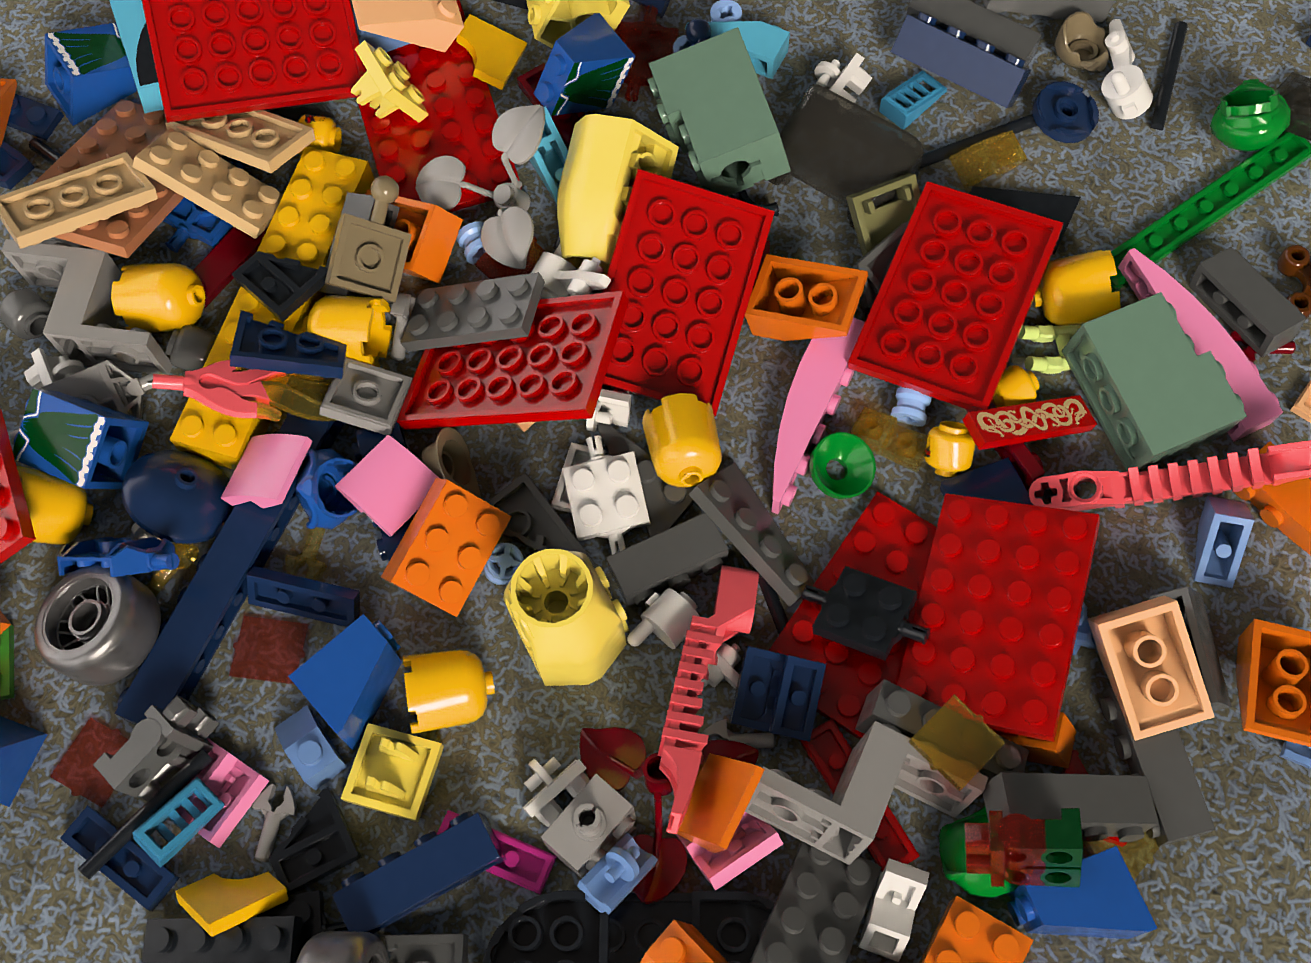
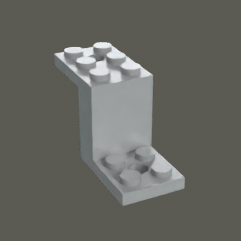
[1,239,173,375]
[745,721,988,865]

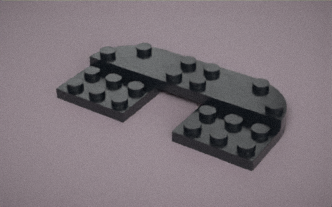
[482,890,775,963]

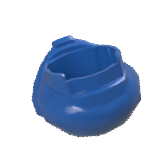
[296,448,357,530]

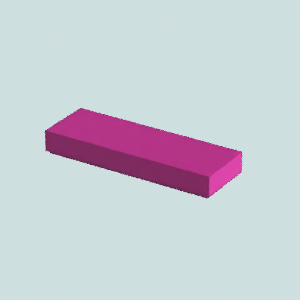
[437,810,557,895]

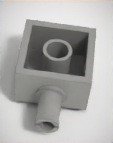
[541,774,637,879]

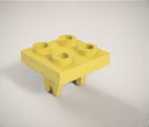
[351,40,429,123]
[341,723,444,822]

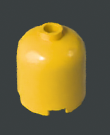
[1033,250,1121,326]
[111,263,205,333]
[302,295,392,368]
[642,393,722,488]
[17,466,93,545]
[402,650,495,734]

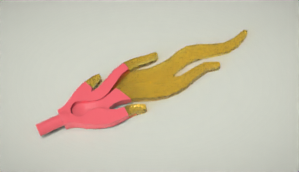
[152,360,337,422]

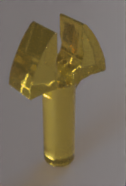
[285,527,327,580]
[146,543,199,597]

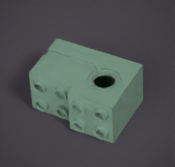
[648,27,791,196]
[1062,292,1247,472]

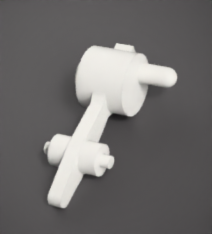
[1101,19,1153,119]
[531,244,611,299]
[627,588,741,689]

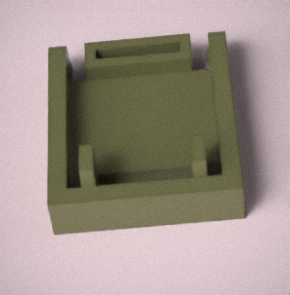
[846,173,921,256]

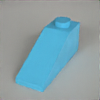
[685,21,790,79]
[530,106,568,204]

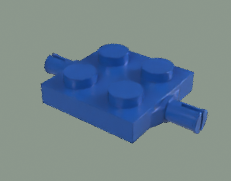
[163,159,245,253]

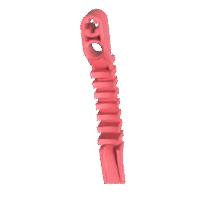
[1029,440,1311,511]
[658,565,759,834]

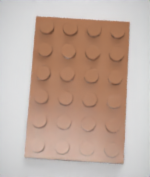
[33,99,223,258]

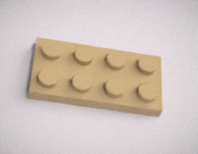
[165,110,316,173]
[132,128,283,239]
[0,152,158,249]

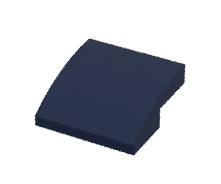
[940,458,1033,505]
[729,646,826,742]

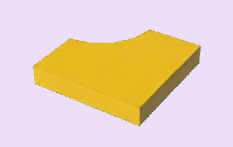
[456,14,527,90]
[175,872,288,937]

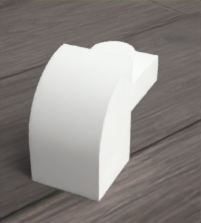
[859,858,929,962]

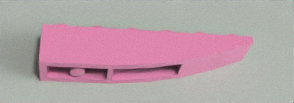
[771,317,865,514]

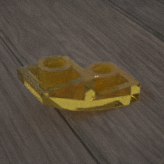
[949,130,1028,188]
[850,407,928,473]

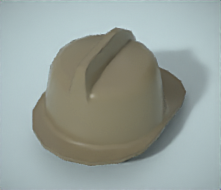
[422,427,481,498]

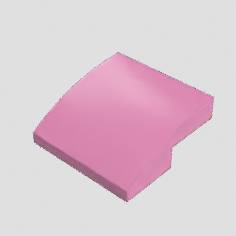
[221,434,312,509]
[335,435,439,537]
[176,738,269,848]
[675,812,783,891]

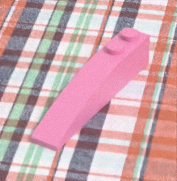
[1118,248,1283,442]

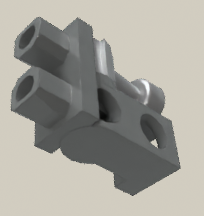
[93,695,220,801]

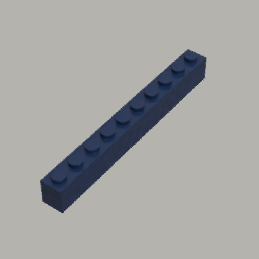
[115,389,345,725]

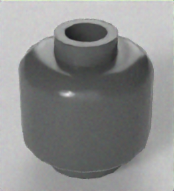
[0,288,51,340]
[165,324,217,371]

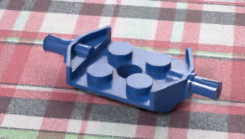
[57,536,180,577]

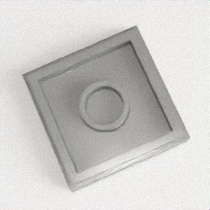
[319,357,413,436]

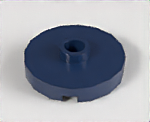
[1032,81,1099,143]

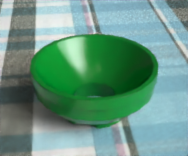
[809,432,876,499]

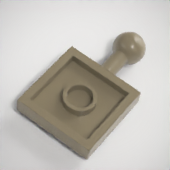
[325,176,412,303]

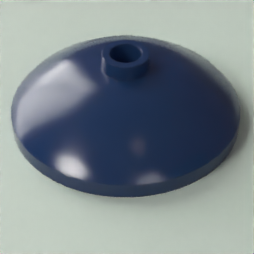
[121,450,234,544]

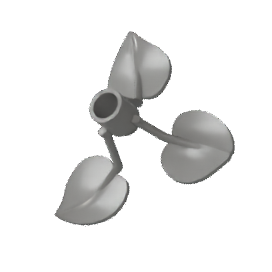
[415,105,545,269]

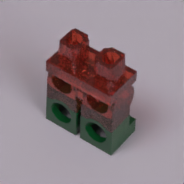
[965,808,1083,887]

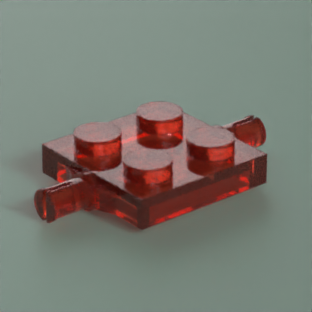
[615,6,679,102]

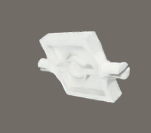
[562,435,651,555]

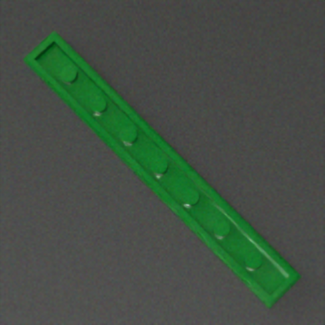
[1110,128,1311,292]

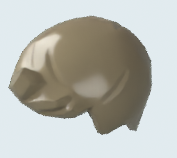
[1054,11,1109,71]

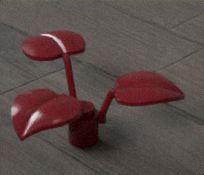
[579,727,759,904]

